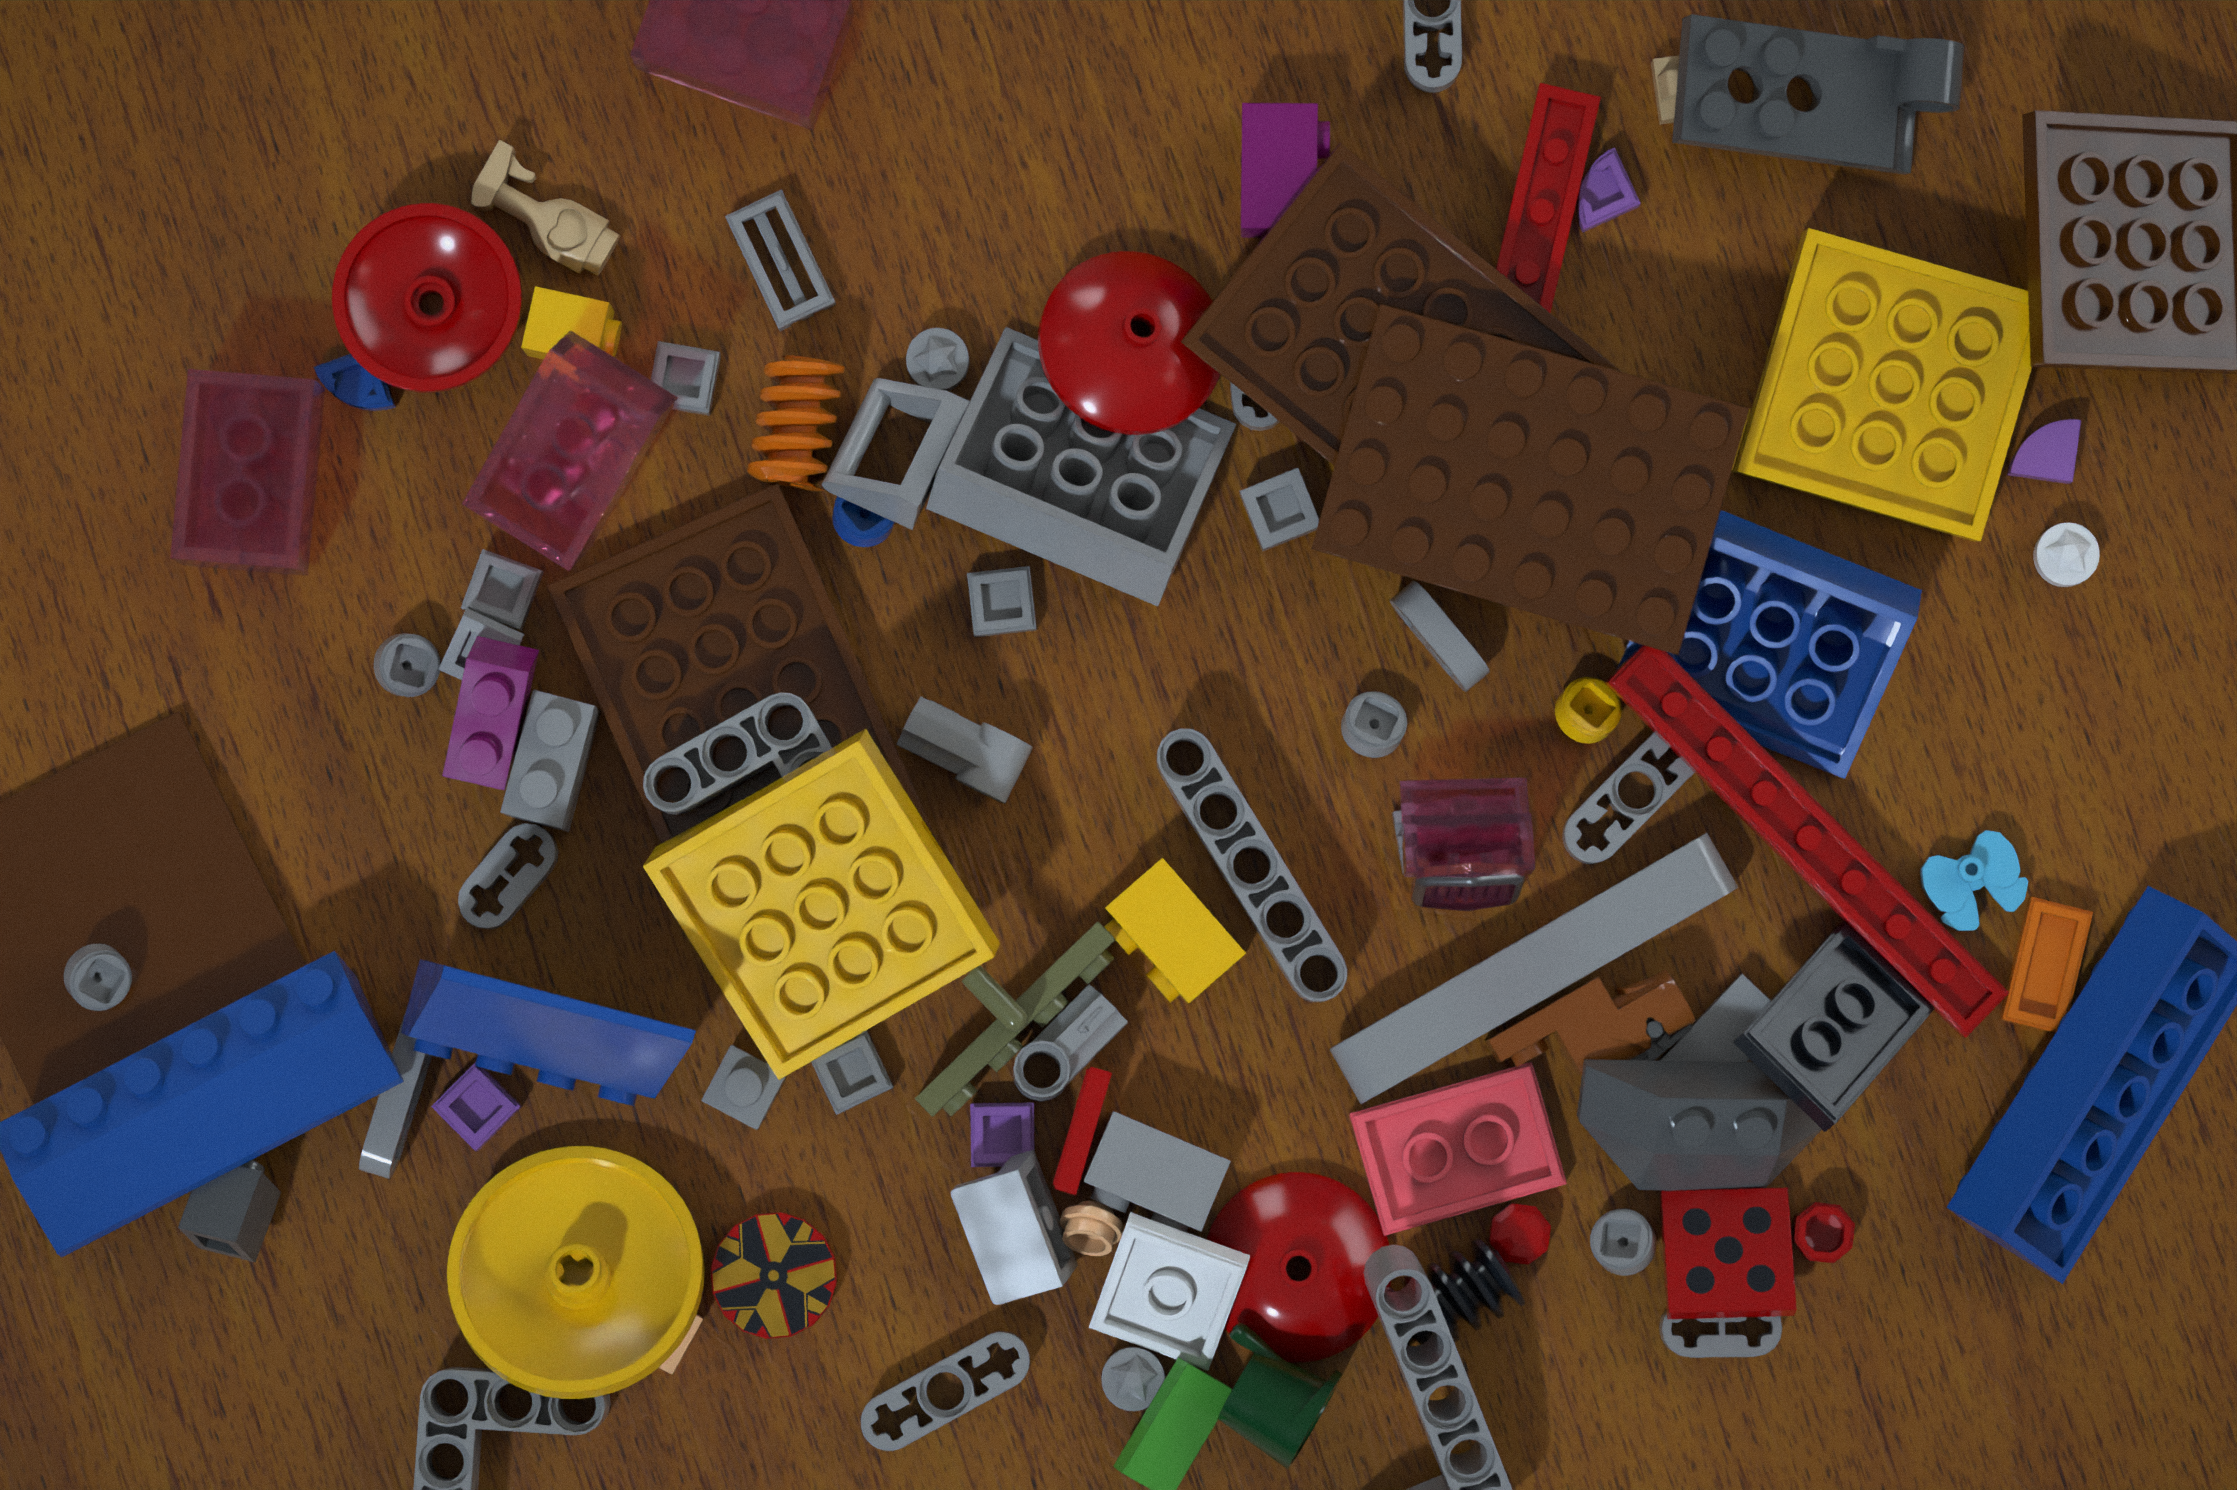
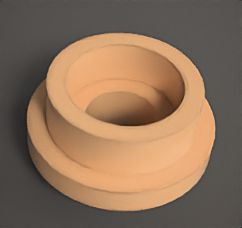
[1060,1201,1124,1256]

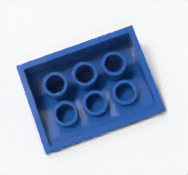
[1616,510,1922,779]
[401,959,696,1106]

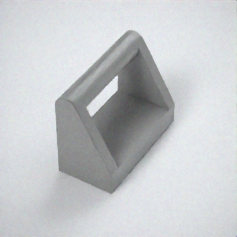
[822,378,970,530]

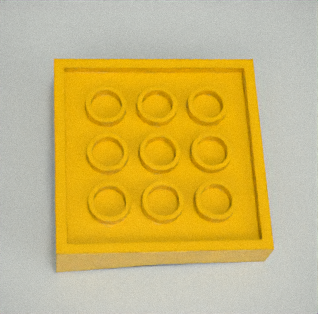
[1734,228,2032,542]
[643,729,1000,1080]

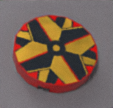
[710,1212,838,1339]

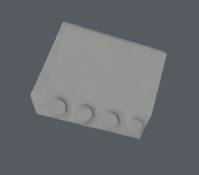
[926,327,1236,606]

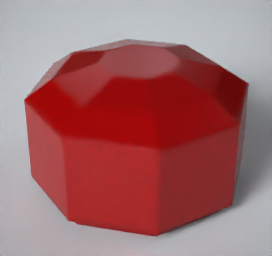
[1792,1202,1855,1263]
[1488,1203,1551,1265]

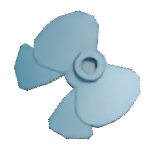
[1920,830,2029,931]

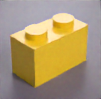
[1104,858,1246,1004]

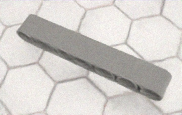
[1329,833,1739,1104]

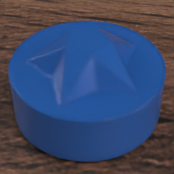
[832,496,895,547]

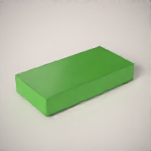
[1113,1357,1232,1490]

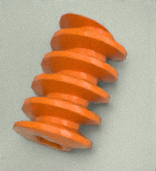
[747,355,845,491]

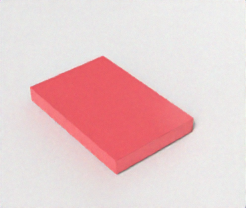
[1349,1062,1567,1236]

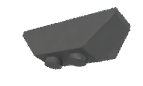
[1577,1059,1822,1191]

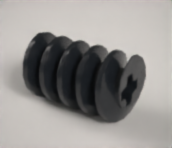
[1385,1238,1525,1346]

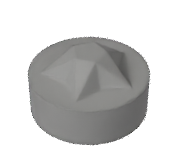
[906,328,969,391]
[373,633,441,697]
[1341,691,1407,758]
[64,944,132,1011]
[1590,1209,1657,1276]
[1101,1347,1165,1411]

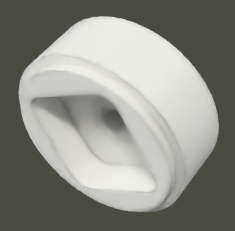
[2033,523,2100,587]

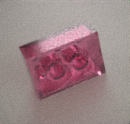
[630,0,854,130]
[462,330,678,571]
[170,369,325,576]

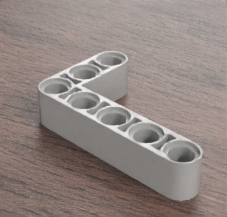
[643,692,832,815]
[1363,1245,1513,1490]
[413,1367,611,1490]

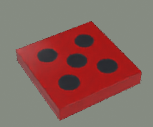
[1660,1187,1797,1319]

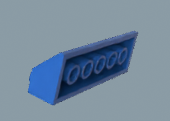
[1946,886,2237,1284]
[0,951,404,1258]

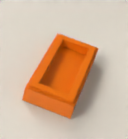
[1999,897,2093,1034]

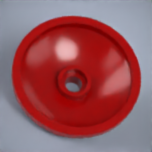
[332,203,523,393]
[1038,251,1220,435]
[1206,1172,1391,1362]

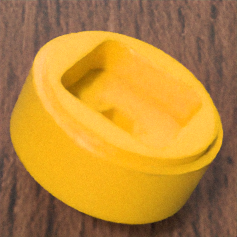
[1555,677,1622,744]

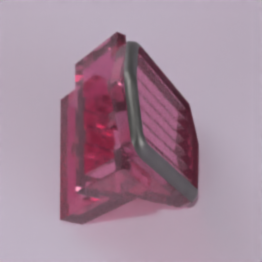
[1399,778,1535,911]

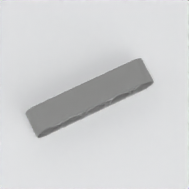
[1157,728,1347,1003]

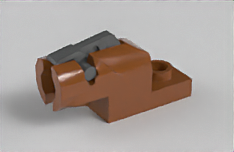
[1485,969,1696,1075]

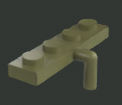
[915,921,1115,1117]

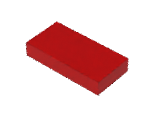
[1052,1067,1112,1195]

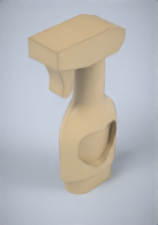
[471,140,620,276]

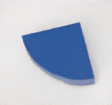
[314,354,396,411]

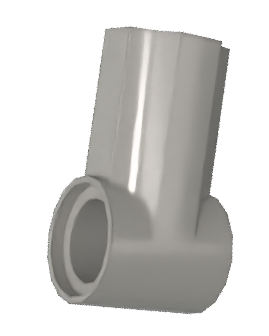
[897,696,1033,804]
[1013,984,1128,1102]

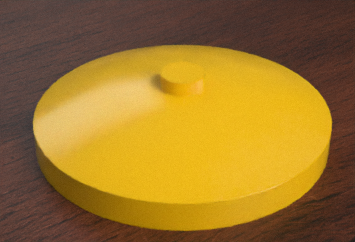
[447,1146,704,1399]

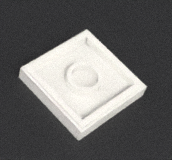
[1089,1212,1250,1371]

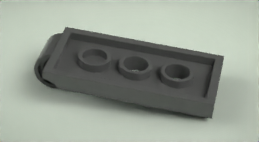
[1672,14,1965,175]

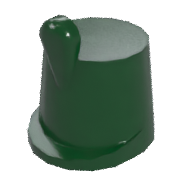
[1217,1323,1343,1469]

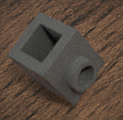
[178,1160,281,1262]

